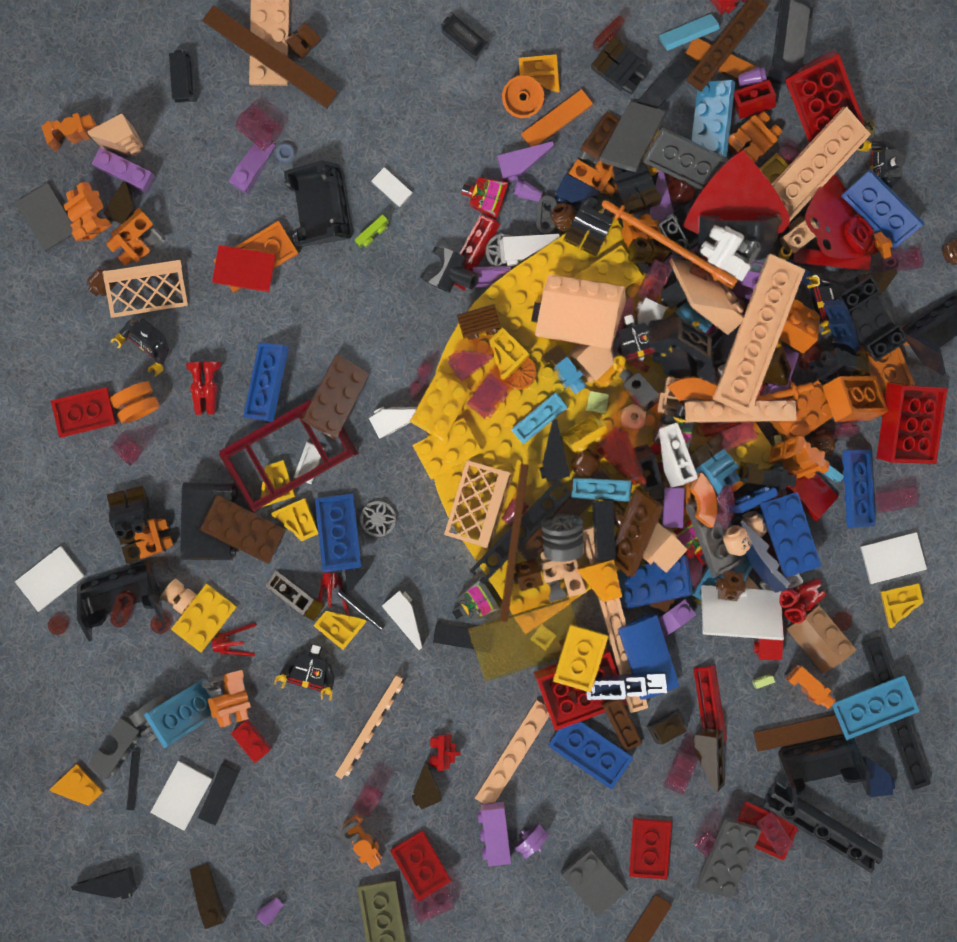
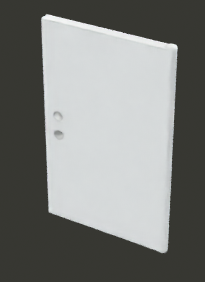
[701,585,784,640]

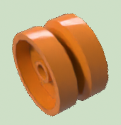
[502,75,545,118]
[110,381,160,424]

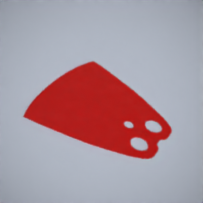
[683,150,790,234]
[805,174,878,258]

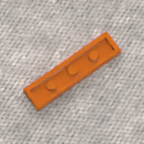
[685,38,757,81]
[521,89,593,147]

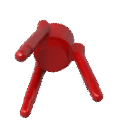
[318,573,350,616]
[212,623,257,657]

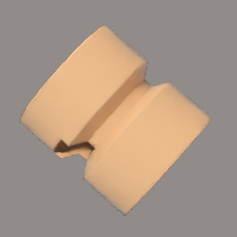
[160,578,197,614]

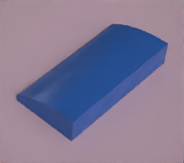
[618,613,679,700]

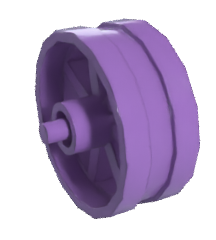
[514,823,549,858]

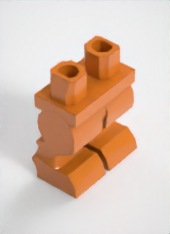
[728,111,783,163]
[41,113,97,152]
[64,182,112,241]
[769,436,830,479]

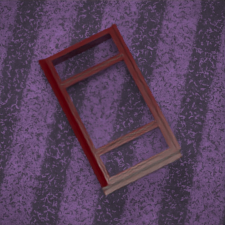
[219,399,359,513]

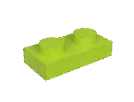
[354,214,389,248]

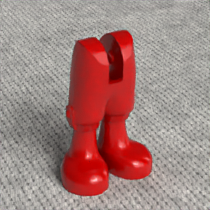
[186,362,222,415]
[779,578,827,624]

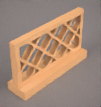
[102,260,188,318]
[444,460,513,548]

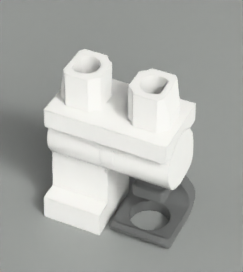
[700,225,761,281]

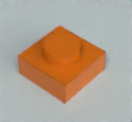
[874,232,892,259]

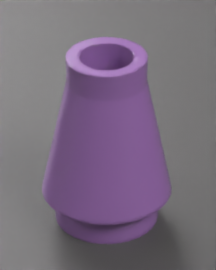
[738,66,767,87]
[513,180,542,202]
[255,897,284,926]

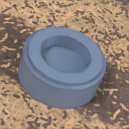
[276,143,295,163]

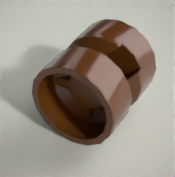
[285,22,321,59]

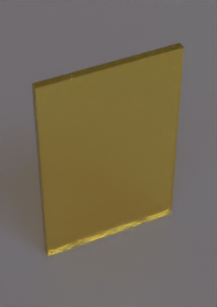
[468,597,577,682]

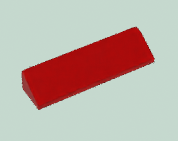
[454,214,500,291]
[791,248,871,271]
[693,665,727,742]

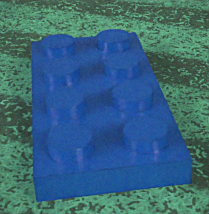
[841,169,924,249]
[243,342,289,422]
[842,450,876,528]
[728,486,778,513]
[760,492,822,578]
[315,493,362,573]
[616,555,693,610]
[548,722,633,790]

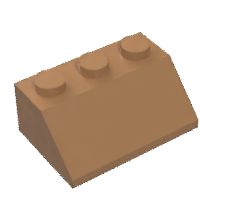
[786,605,857,673]

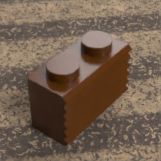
[457,304,501,341]

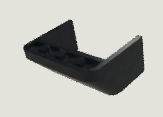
[766,0,813,84]
[902,292,957,375]
[77,561,163,641]
[778,734,871,811]

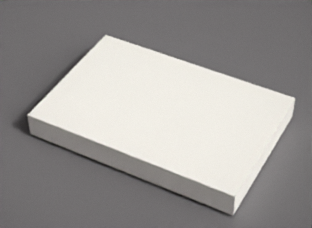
[860,532,927,584]
[15,546,85,612]
[150,761,212,831]

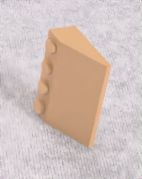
[669,258,744,335]
[535,275,627,349]

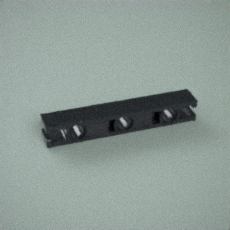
[469,480,571,584]
[764,783,883,873]

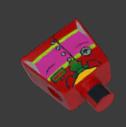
[461,178,508,220]
[673,520,707,565]

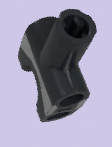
[420,247,479,293]

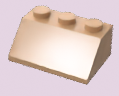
[87,114,144,156]

